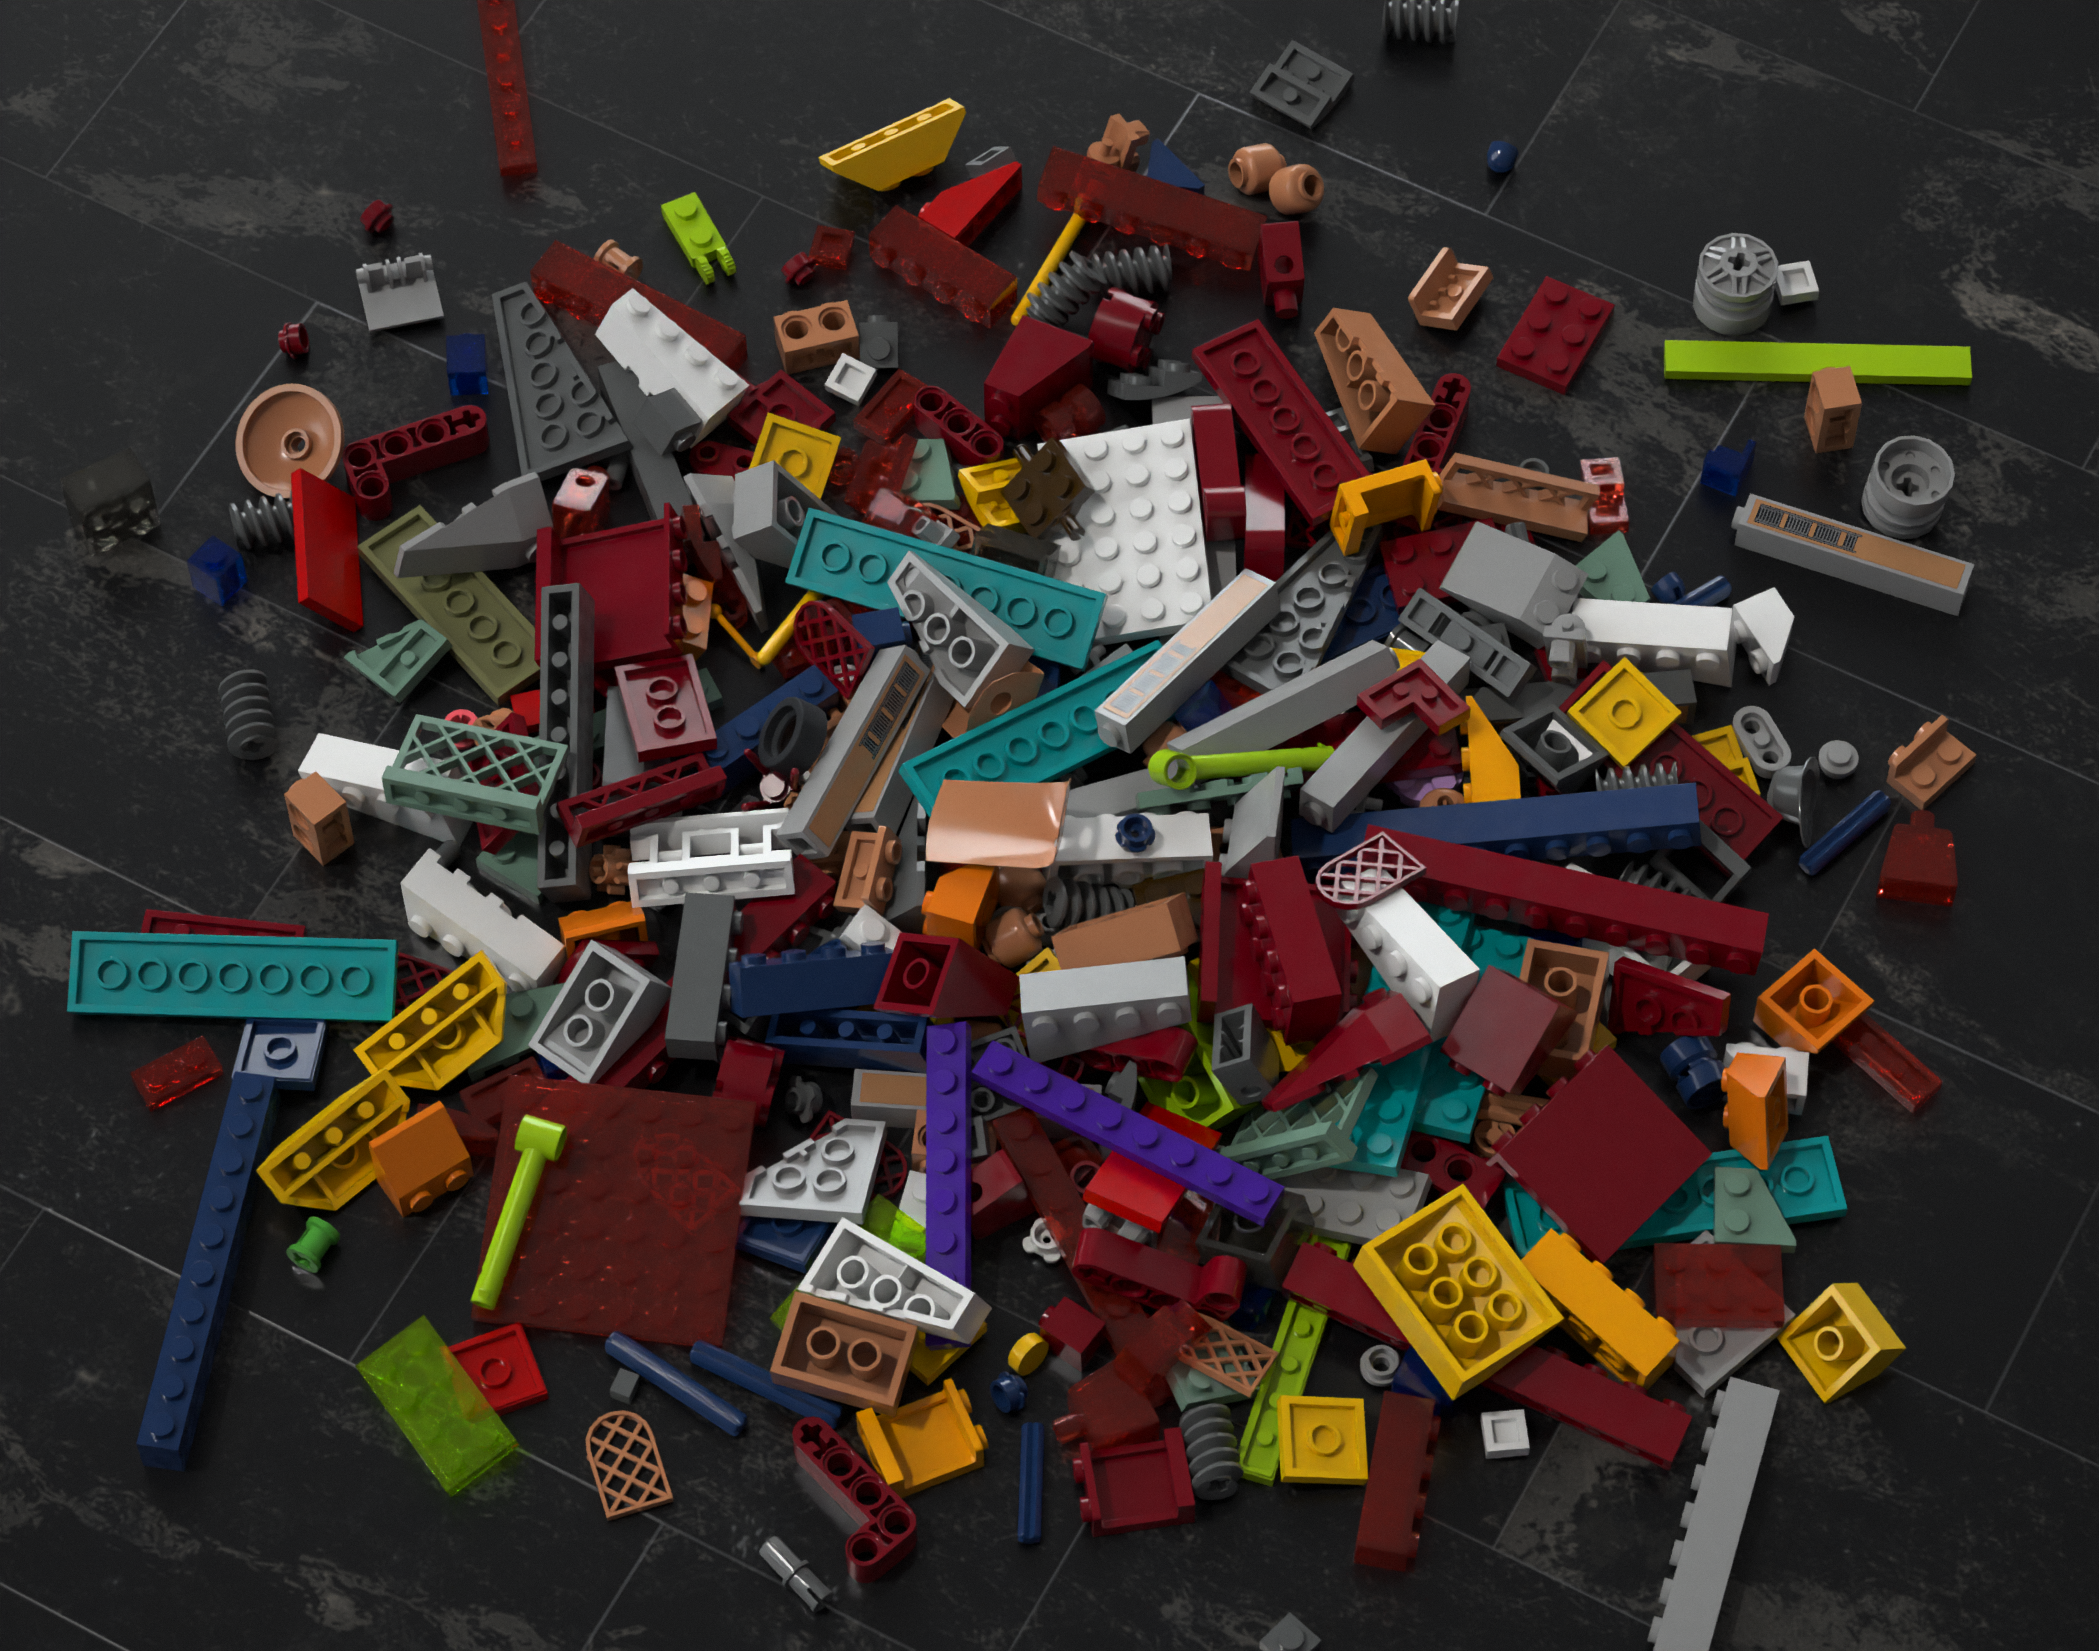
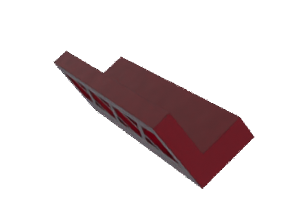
[556,752,727,848]

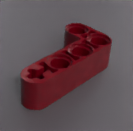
[1402,373,1471,524]
[1191,403,1247,542]
[342,405,490,521]
[1244,453,1285,582]
[1071,1227,1248,1327]
[792,1416,917,1583]

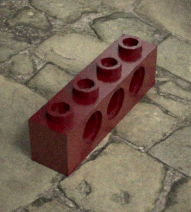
[1400,1130,1507,1216]

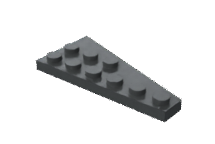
[492,282,634,482]
[1219,524,1383,695]

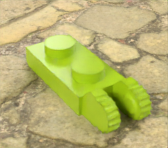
[661,192,737,285]

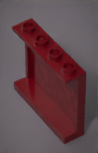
[534,502,688,672]
[1196,861,1358,1028]
[1485,1045,1712,1264]

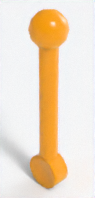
[710,603,764,669]

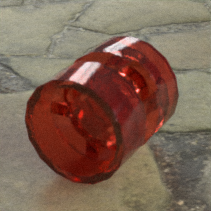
[1033,383,1106,443]

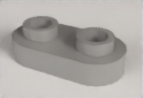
[1732,706,1791,779]

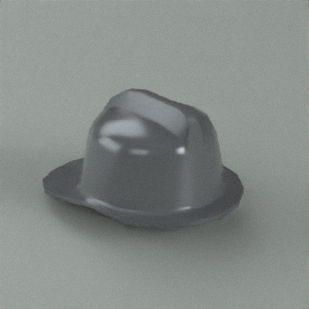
[1767,757,1820,848]

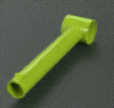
[1148,743,1335,790]
[470,1114,567,1310]

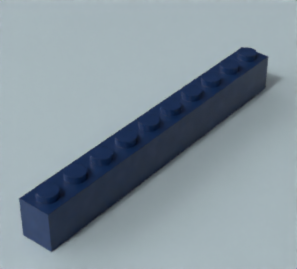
[1291,783,1701,882]
[136,1071,281,1472]

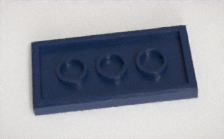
[1320,563,1413,666]

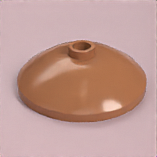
[236,383,344,499]

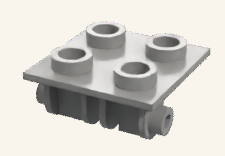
[356,252,444,333]

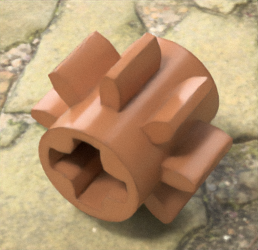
[589,845,638,895]

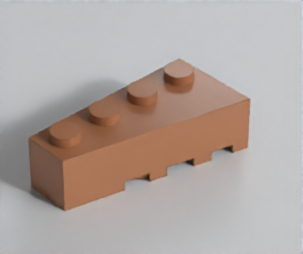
[1314,308,1435,454]

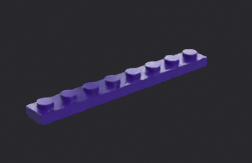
[925,1021,971,1351]
[971,1040,1285,1227]

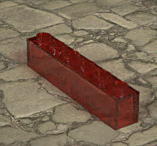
[1037,146,1267,271]
[530,240,748,373]

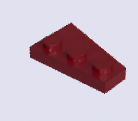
[1608,956,1731,1036]

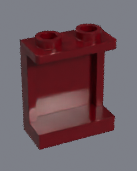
[1072,1427,1195,1537]

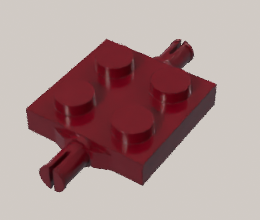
[727,370,836,446]

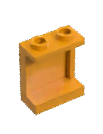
[1329,459,1443,556]
[856,1378,989,1498]

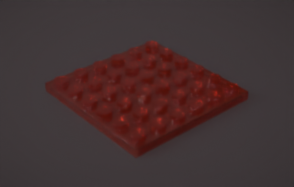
[471,1074,757,1349]

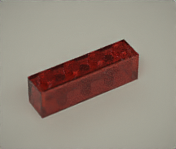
[869,205,1017,329]
[1354,1391,1441,1572]

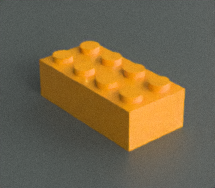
[1521,1228,1680,1391]

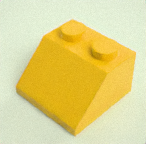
[1776,1283,1906,1403]

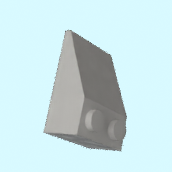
[732,460,839,569]
[1439,521,1589,649]
[1219,766,1285,879]
[528,940,672,1088]

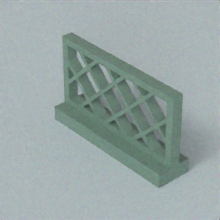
[381,714,569,835]
[1215,1067,1378,1180]

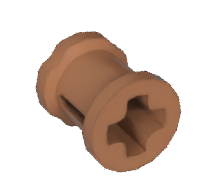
[593,239,643,288]

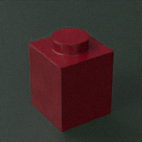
[1038,1296,1106,1372]

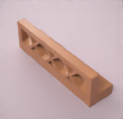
[1437,453,1600,542]

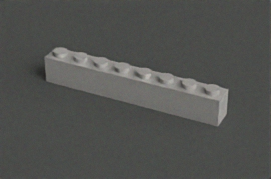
[1648,1377,1780,1651]

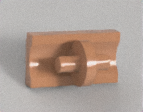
[1087,114,1150,189]

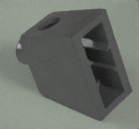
[1212,1003,1280,1105]

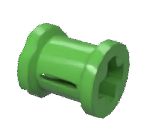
[286,1217,340,1273]

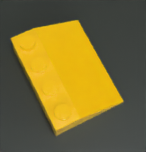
[1353,1184,1564,1400]

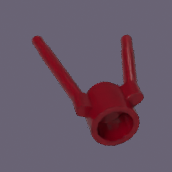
[741,748,802,811]

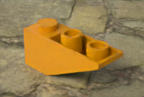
[1460,696,1521,803]

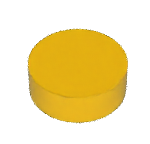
[1008,1333,1049,1376]

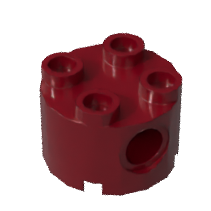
[1088,287,1165,373]
[708,1035,785,1128]

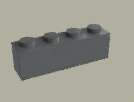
[665,892,744,1061]

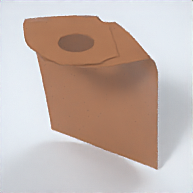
[941,661,1044,738]
[926,778,1071,869]

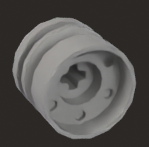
[1693,233,1778,336]
[1861,435,1955,539]

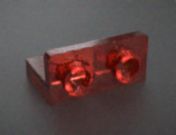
[844,434,918,520]

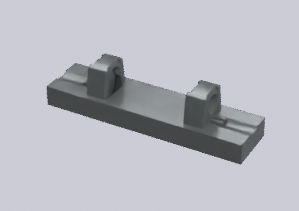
[1398,587,1538,701]

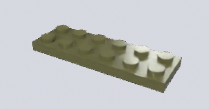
[357,505,540,706]

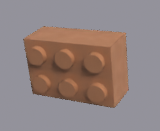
[1051,892,1199,970]
[1519,939,1609,1080]
[770,1291,919,1418]

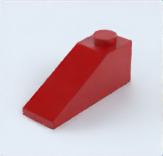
[917,161,1022,260]

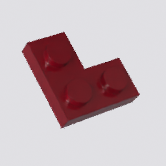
[1356,658,1471,737]

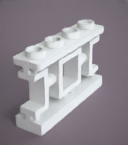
[628,808,795,908]

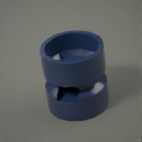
[1660,1036,1727,1110]

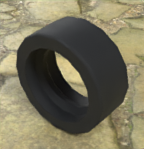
[758,697,828,777]

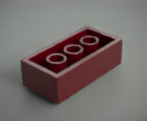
[1239,856,1342,1046]

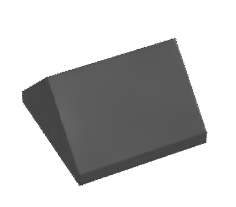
[1500,704,1609,795]

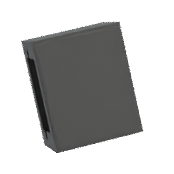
[610,1368,641,1404]

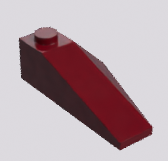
[1261,988,1433,1112]

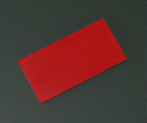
[291,468,363,632]
[1082,1102,1222,1233]

